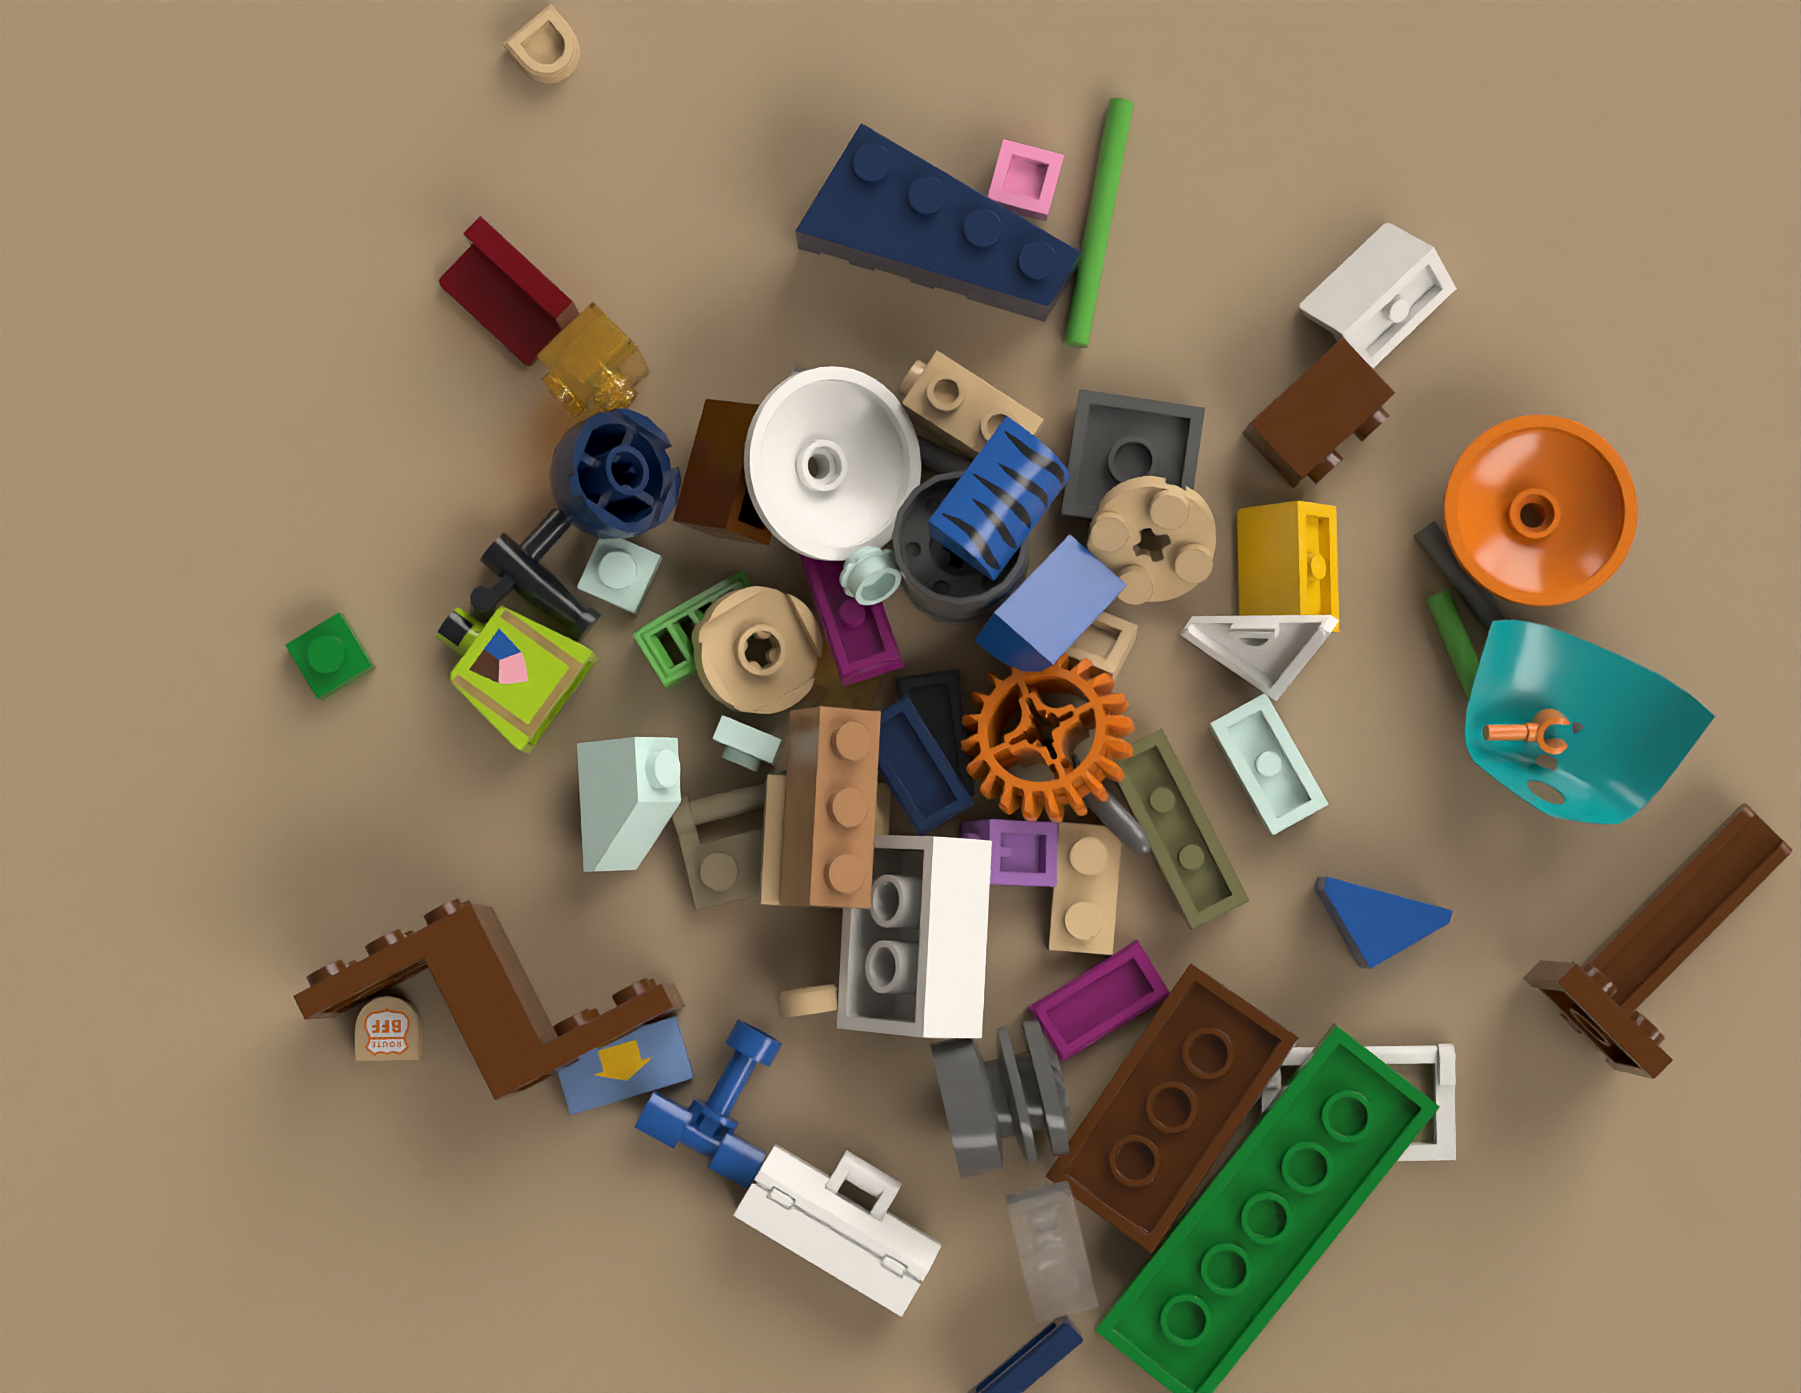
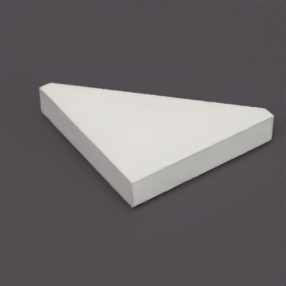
[1180,615,1339,701]

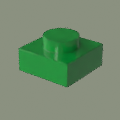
[285,612,376,701]

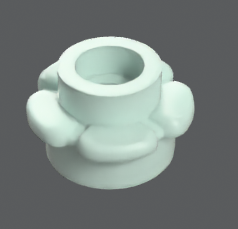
[839,546,901,605]

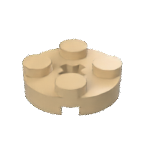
[1087,476,1216,605]
[691,586,823,714]

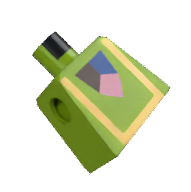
[436,606,600,754]

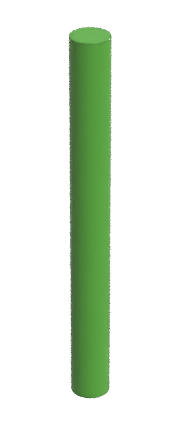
[1063,98,1134,348]

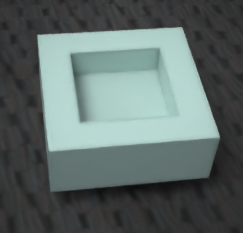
[577,538,663,615]
[712,715,785,772]

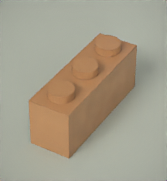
[779,706,881,909]

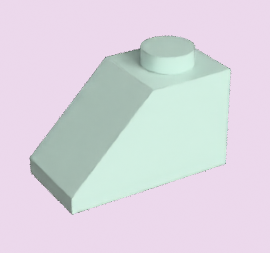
[577,737,681,872]

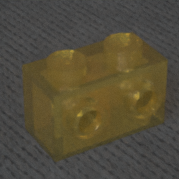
[537,302,650,419]

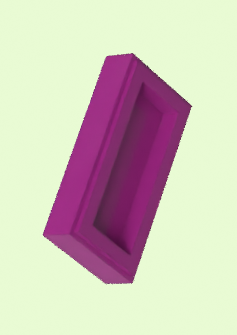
[1028,940,1170,1062]

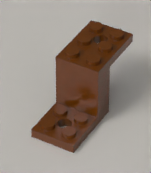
[293,899,685,1100]

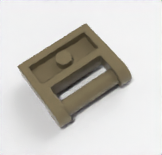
[672,770,787,911]

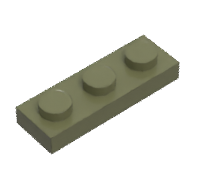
[1113,729,1250,929]

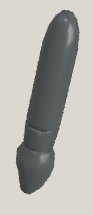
[1042,738,1151,855]

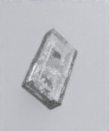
[1005,1180,1099,1323]

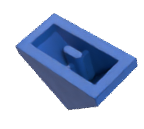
[1315,876,1453,969]

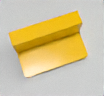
[1237,501,1339,633]

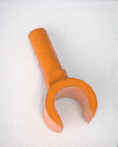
[1482,709,1570,755]

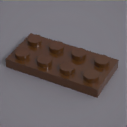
[1045,963,1300,1253]

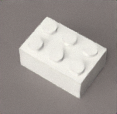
[837,835,992,1038]

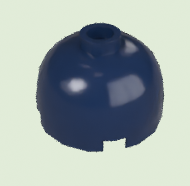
[549,408,681,539]

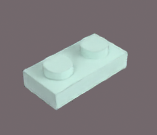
[1208,693,1329,836]

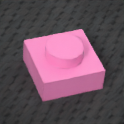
[988,139,1064,221]

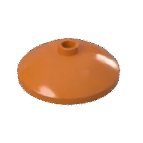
[1442,414,1638,607]

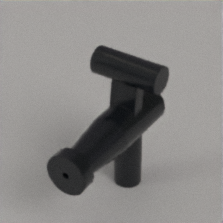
[470,508,601,642]

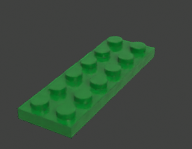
[1094,1023,1440,1393]

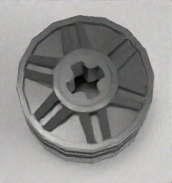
[892,471,1029,627]
[930,1019,1071,1179]

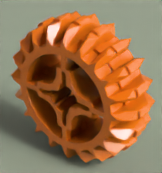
[960,652,1135,823]

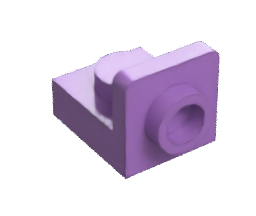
[958,819,1058,887]

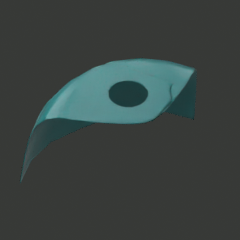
[1464,619,1715,825]

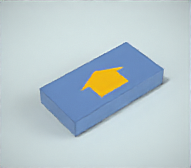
[558,1015,695,1115]

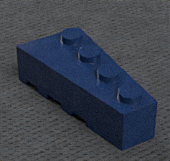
[795,123,1081,322]

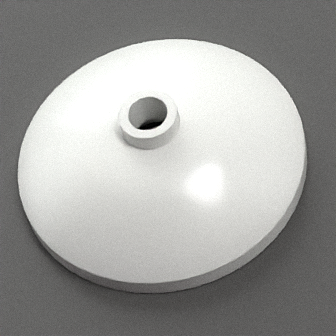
[744,366,921,561]

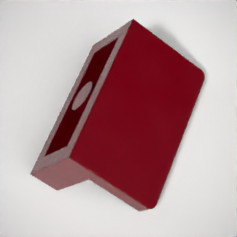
[439,216,580,366]

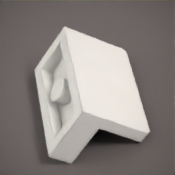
[1299,223,1457,368]

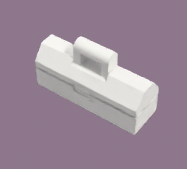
[733,1144,942,1317]

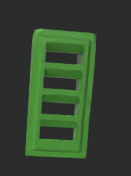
[632,570,755,690]

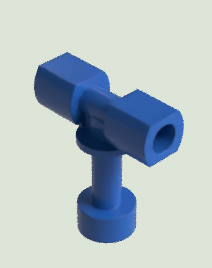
[634,1019,782,1189]

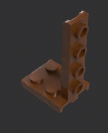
[1523,803,1793,1079]

